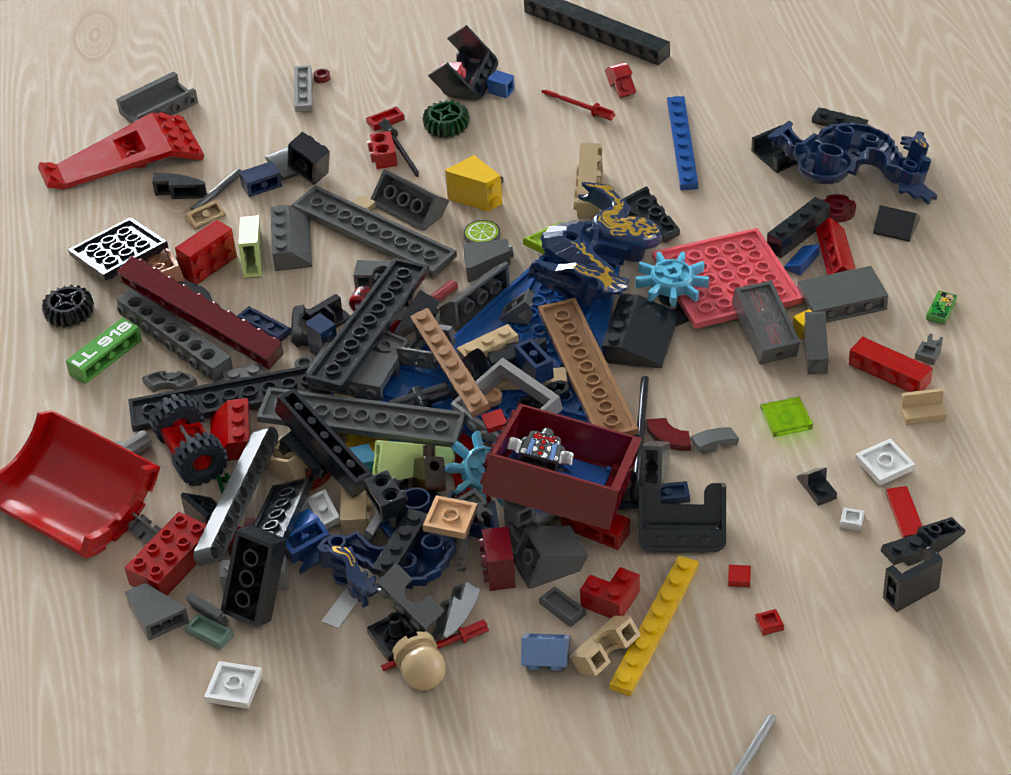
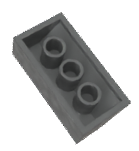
[371,169,449,230]
[270,205,312,271]
[439,262,510,332]

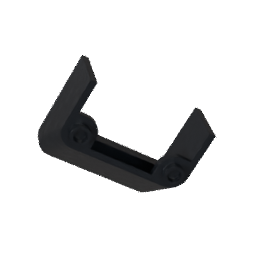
[428,25,498,100]

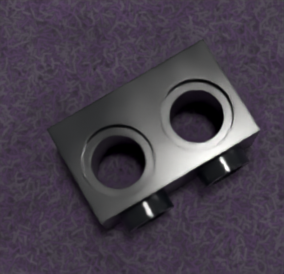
[363,470,408,521]

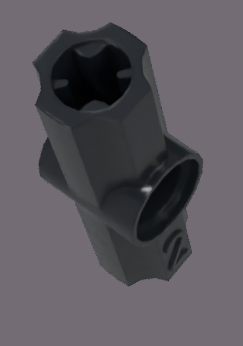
[388,382,452,408]

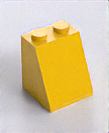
[445,155,503,212]

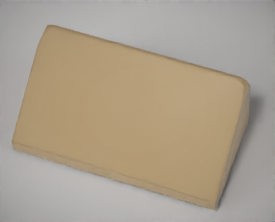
[184,199,226,229]

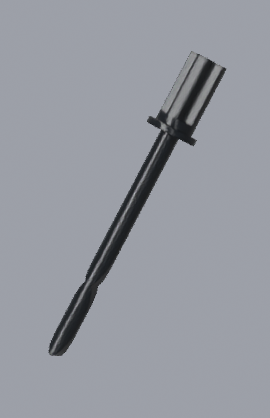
[379,118,419,177]

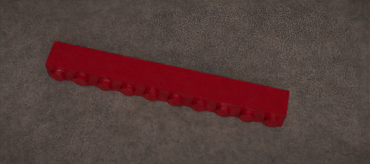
[117,256,284,370]

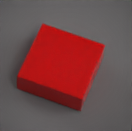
[481,409,506,434]
[728,564,751,587]
[755,609,784,636]

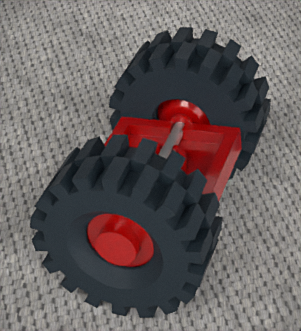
[149,394,228,486]

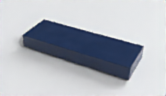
[236,306,291,342]

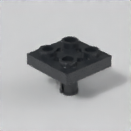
[367,612,422,662]

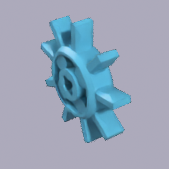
[635,251,709,307]
[445,430,503,507]

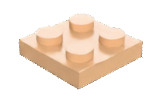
[423,495,478,539]

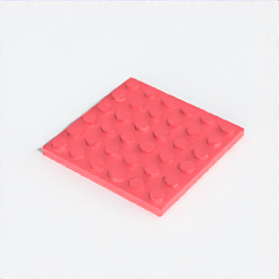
[652,228,804,329]

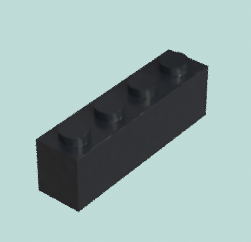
[767,197,830,258]

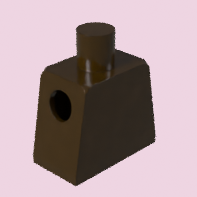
[413,445,446,493]

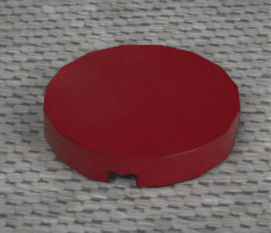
[822,194,856,223]

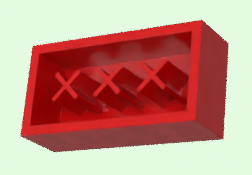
[124,512,207,596]

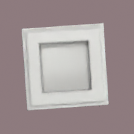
[839,507,865,532]

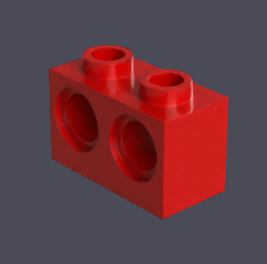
[367,131,398,169]

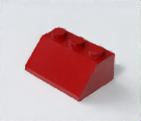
[210,398,252,461]

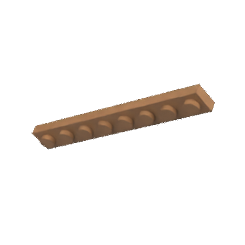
[410,308,491,418]

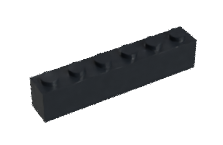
[275,388,372,498]

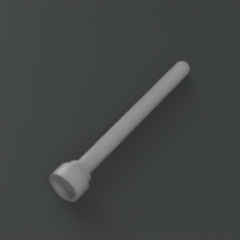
[731,714,776,775]

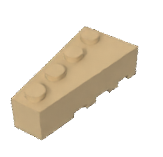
[573,143,603,218]

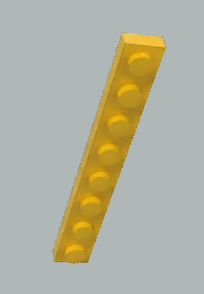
[609,555,699,696]

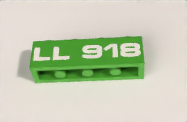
[66,317,142,384]

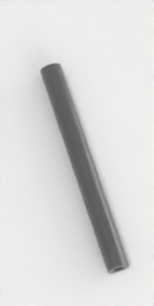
[191,168,241,211]

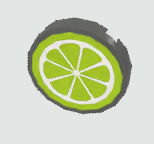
[464,220,501,243]

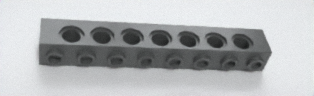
[116,289,233,383]

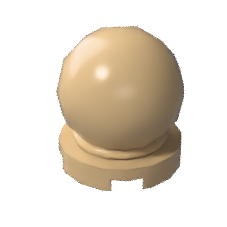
[392,631,446,691]

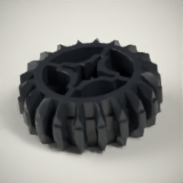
[42,284,94,328]

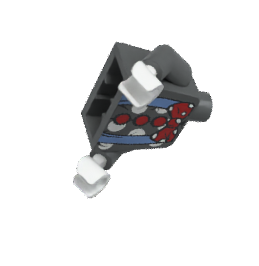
[506,428,574,472]

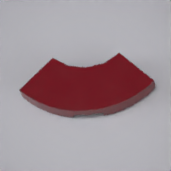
[646,418,691,451]

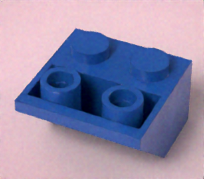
[285,508,330,564]

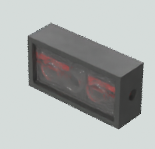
[732,280,800,364]

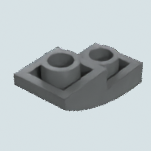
[690,427,739,452]

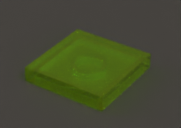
[760,396,813,437]

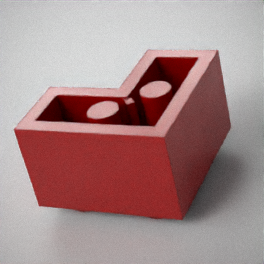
[580,567,640,619]

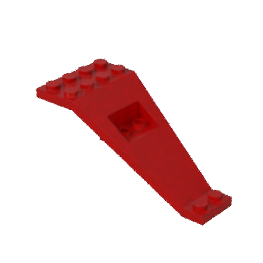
[38,112,204,190]

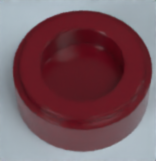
[313,68,331,83]

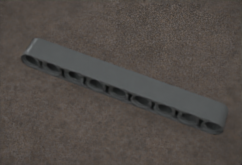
[194,426,279,566]

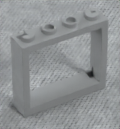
[450,358,563,443]

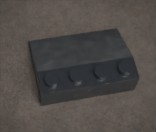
[602,293,679,368]

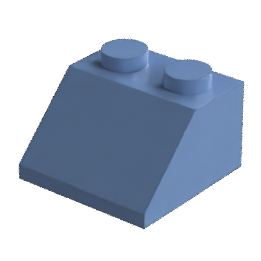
[521,633,571,671]

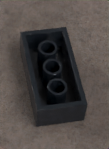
[221,525,287,627]

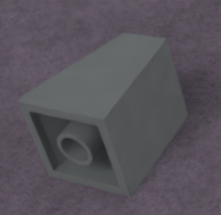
[513,526,588,589]

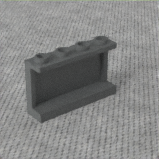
[116,71,198,123]
[797,266,888,323]
[306,342,400,401]

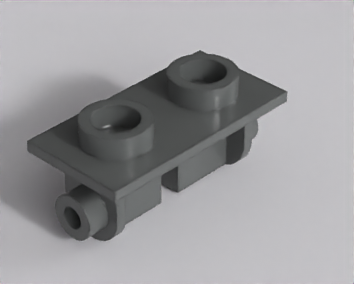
[128,512,161,544]

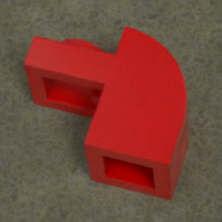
[605,62,637,98]

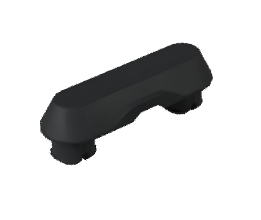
[291,304,309,347]

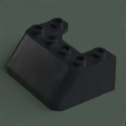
[639,482,726,552]

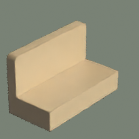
[900,388,947,425]

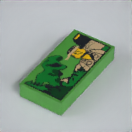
[926,290,957,324]

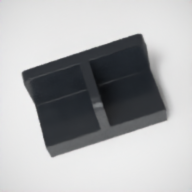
[305,294,351,328]

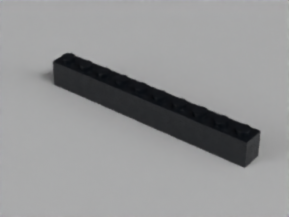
[524,0,670,66]

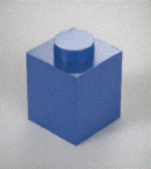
[487,70,515,98]

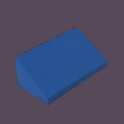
[784,244,820,276]

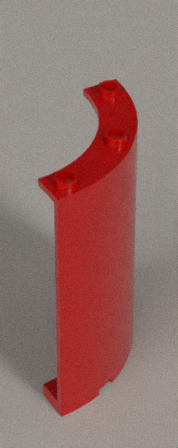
[0,410,160,559]

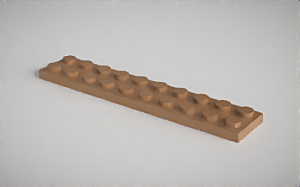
[538,298,638,436]

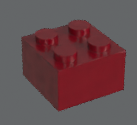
[479,526,516,591]

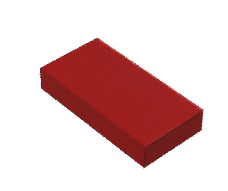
[366,106,405,132]

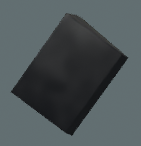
[873,205,920,242]
[181,492,217,524]

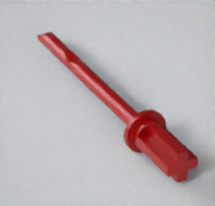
[541,89,616,121]
[381,619,489,671]

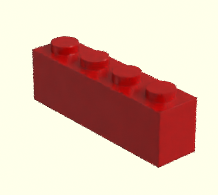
[848,336,933,392]

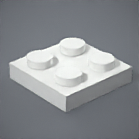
[855,438,915,486]
[204,661,263,709]

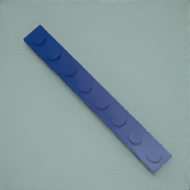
[667,96,698,190]

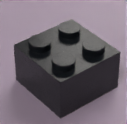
[288,131,330,185]

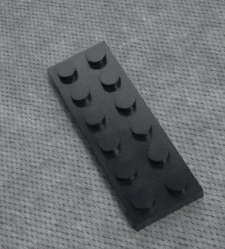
[253,476,313,540]

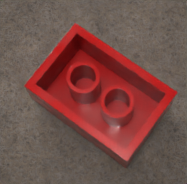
[175,220,237,284]

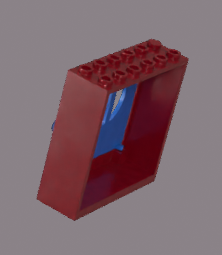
[480,404,642,530]

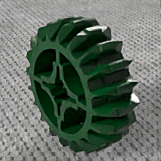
[422,100,470,138]

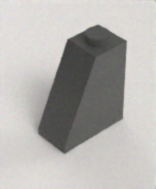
[463,239,514,282]
[803,311,829,374]
[641,441,670,489]
[125,583,189,641]

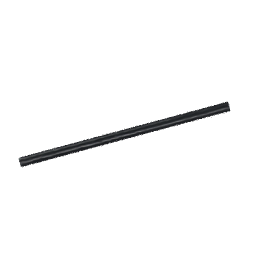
[631,376,649,505]

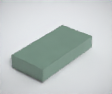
[185,613,234,650]

